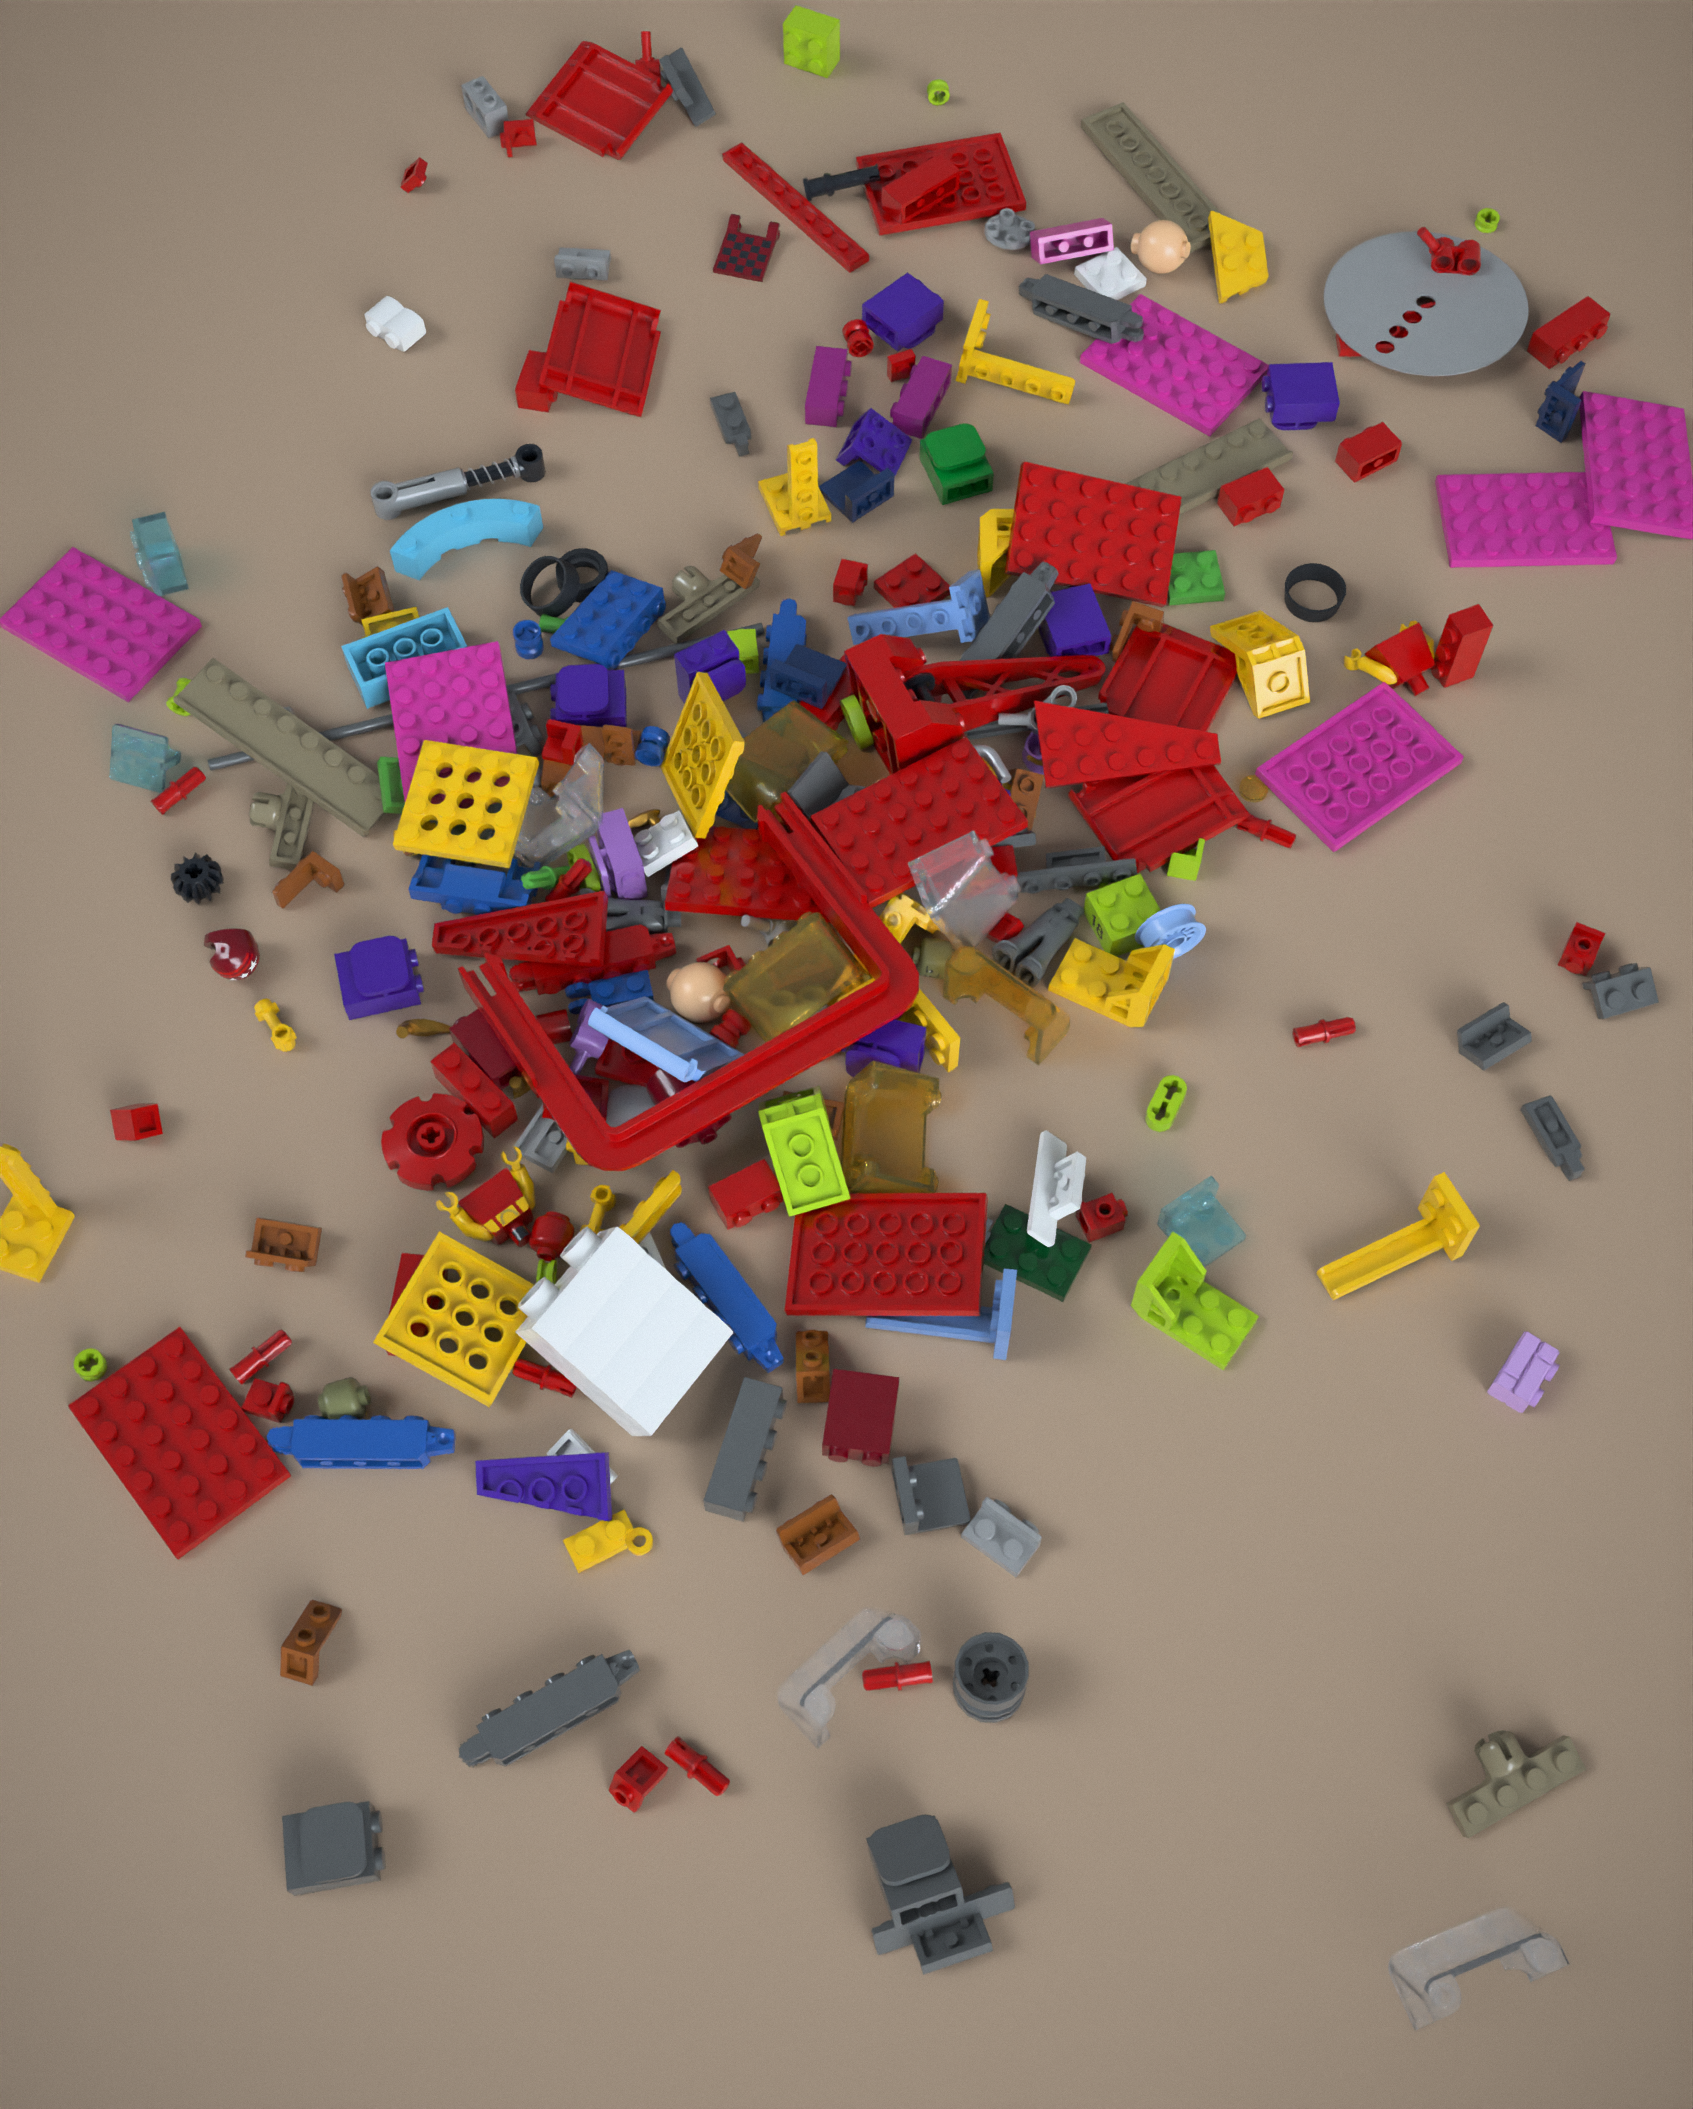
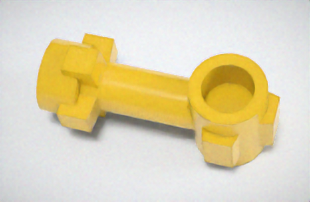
[254,998,297,1052]
[580,1184,616,1235]

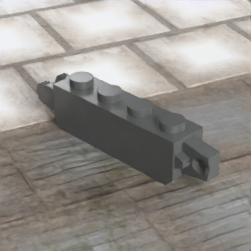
[1019,274,1144,344]
[960,562,1059,700]
[458,1649,640,1768]

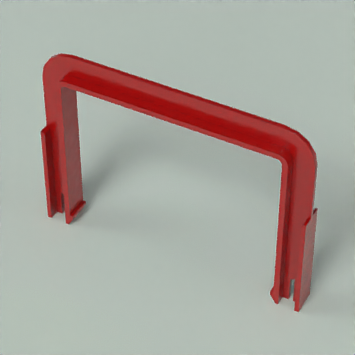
[457,792,919,1171]

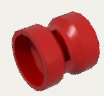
[842,319,874,357]
[709,1009,752,1049]

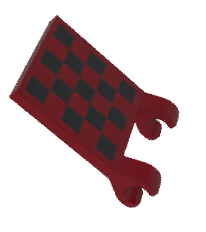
[713,214,780,282]

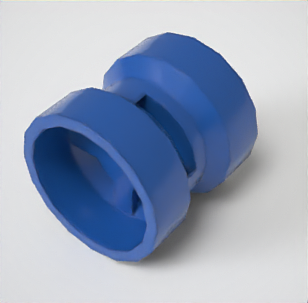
[513,620,544,659]
[635,726,670,767]

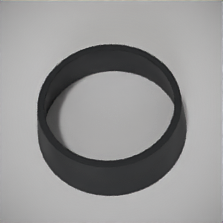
[520,556,580,617]
[1285,563,1346,622]

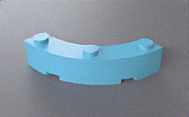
[390,499,543,581]

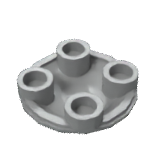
[984,208,1035,250]
[606,1084,655,1127]

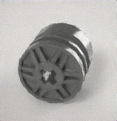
[953,1632,1029,1723]

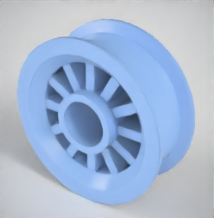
[1135,904,1206,959]

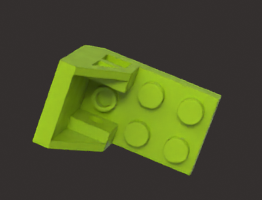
[758,1085,851,1217]
[1131,1232,1259,1371]

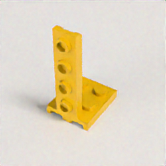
[955,299,1075,405]
[758,438,831,536]
[826,892,951,1006]
[0,1144,75,1283]
[619,1170,682,1244]
[1316,1172,1480,1300]

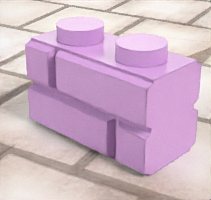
[1487,1331,1560,1413]

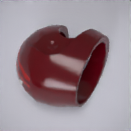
[204,928,260,980]

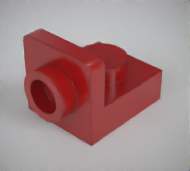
[500,119,537,158]
[241,1378,294,1424]
[609,1746,669,1813]

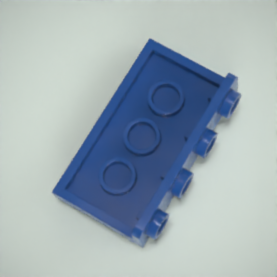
[550,570,666,670]

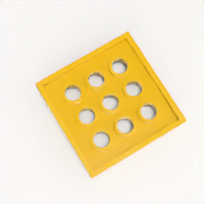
[660,672,745,839]
[393,740,539,868]
[373,1231,534,1408]

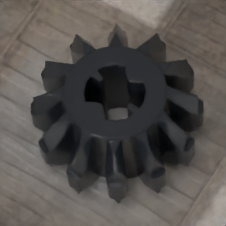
[171,852,224,905]

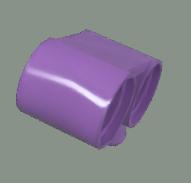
[569,999,609,1075]

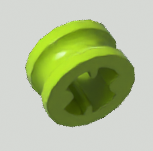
[927,79,950,106]
[1475,208,1500,233]
[536,1259,557,1285]
[74,1348,108,1382]

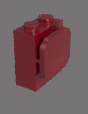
[449,1009,522,1090]
[822,1369,900,1467]

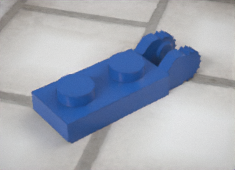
[565,970,654,1015]

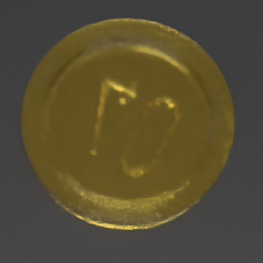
[1239,775,1269,803]

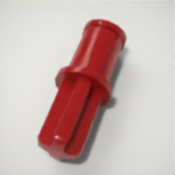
[151,767,206,815]
[1236,814,1296,848]
[545,858,592,902]
[1293,1017,1356,1047]
[229,1329,292,1385]
[512,1358,577,1398]
[862,1661,933,1691]
[664,1736,730,1796]

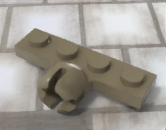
[658,566,760,644]
[249,783,315,870]
[1446,1730,1586,1838]

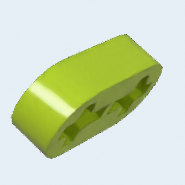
[840,695,874,750]
[567,844,601,892]
[1145,1075,1187,1132]

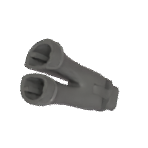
[580,888,681,935]
[992,898,1084,988]

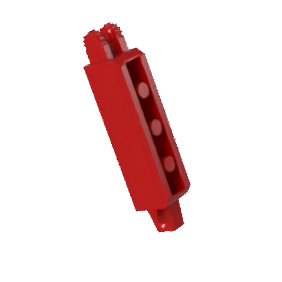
[508,924,676,995]

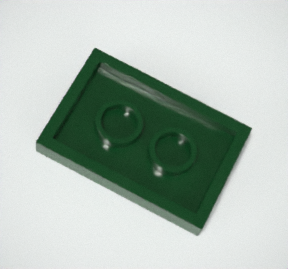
[984,1204,1092,1302]

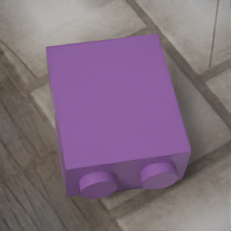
[588,808,648,900]

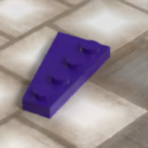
[475,1452,612,1521]

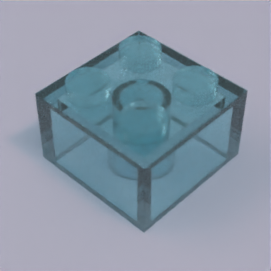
[130,512,189,596]

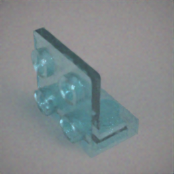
[1157,1175,1246,1267]

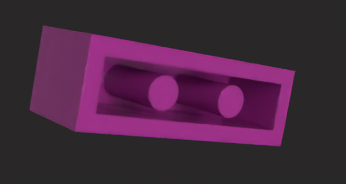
[805,346,852,428]
[890,356,952,439]

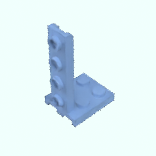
[847,569,990,645]
[865,1269,1017,1360]

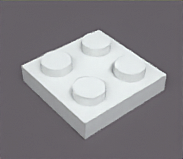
[1074,247,1147,300]
[634,811,698,877]

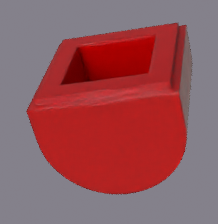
[536,1009,572,1044]

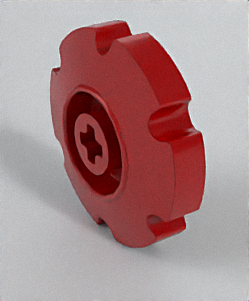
[381,1093,484,1191]

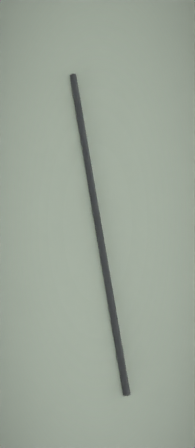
[208,623,764,771]

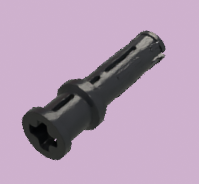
[803,164,881,201]

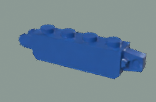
[757,598,807,737]
[670,1222,784,1373]
[266,1415,456,1469]

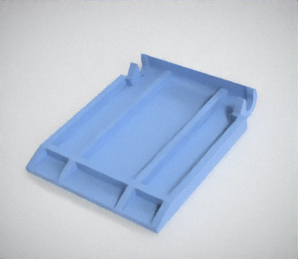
[588,996,745,1082]

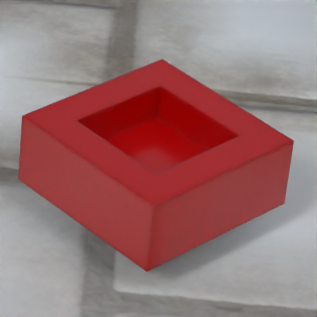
[400,157,428,193]
[887,349,916,382]
[981,909,1025,943]

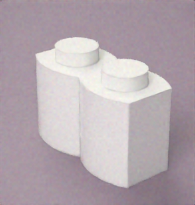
[364,296,426,352]

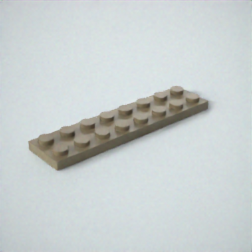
[1081,102,1221,253]

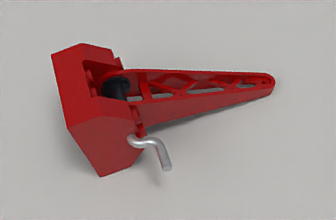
[844,634,1106,783]

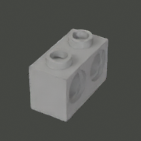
[461,76,509,138]

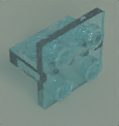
[109,723,181,793]

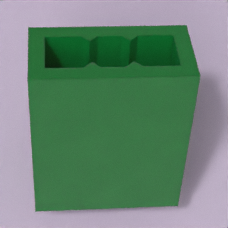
[919,423,994,505]

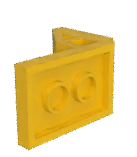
[977,509,1014,597]
[1210,610,1310,719]
[1048,938,1175,1028]
[837,978,960,1072]

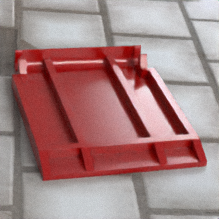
[525,41,673,160]
[538,281,661,417]
[1098,624,1238,732]
[1068,765,1250,873]

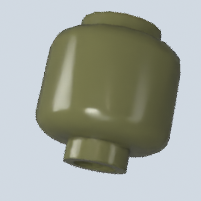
[912,937,957,979]
[318,1377,371,1419]

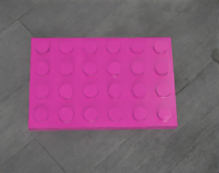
[1080,294,1269,437]
[1579,391,1693,540]
[1435,472,1617,568]
[0,547,202,702]
[385,641,518,809]
[1255,682,1464,852]

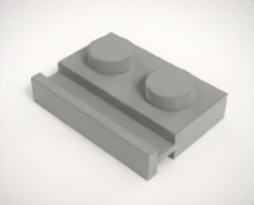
[513,1104,568,1173]

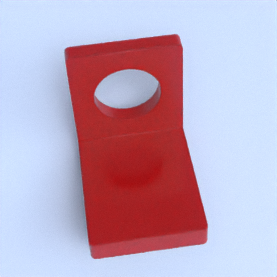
[696,945,748,993]

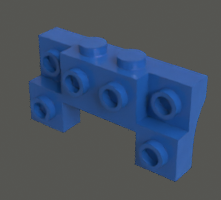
[408,854,542,915]

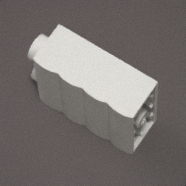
[515,1226,733,1436]

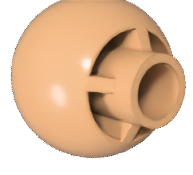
[1131,220,1191,274]
[667,962,731,1023]

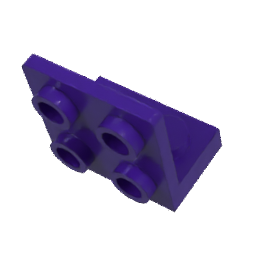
[836,408,912,476]

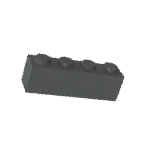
[703,1377,787,1522]

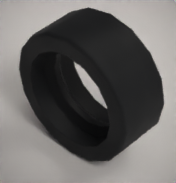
[556,548,609,602]

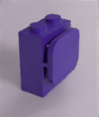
[862,272,944,352]
[1262,362,1340,430]
[1038,584,1111,657]
[674,630,746,704]
[550,664,627,727]
[334,936,424,1020]
[841,1019,926,1087]

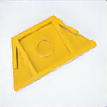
[1208,211,1269,303]

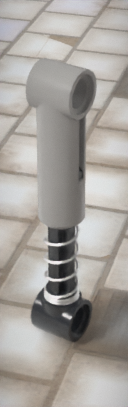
[370,444,546,520]

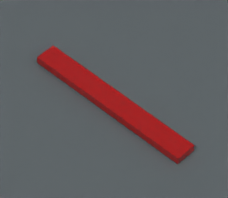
[722,142,869,273]

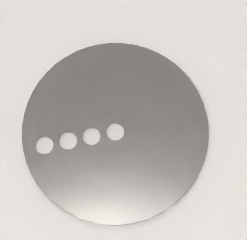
[1324,231,1529,376]

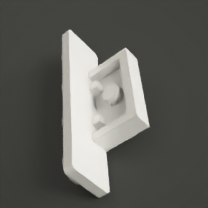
[1027,1130,1086,1247]

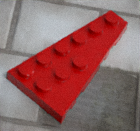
[432,891,608,967]

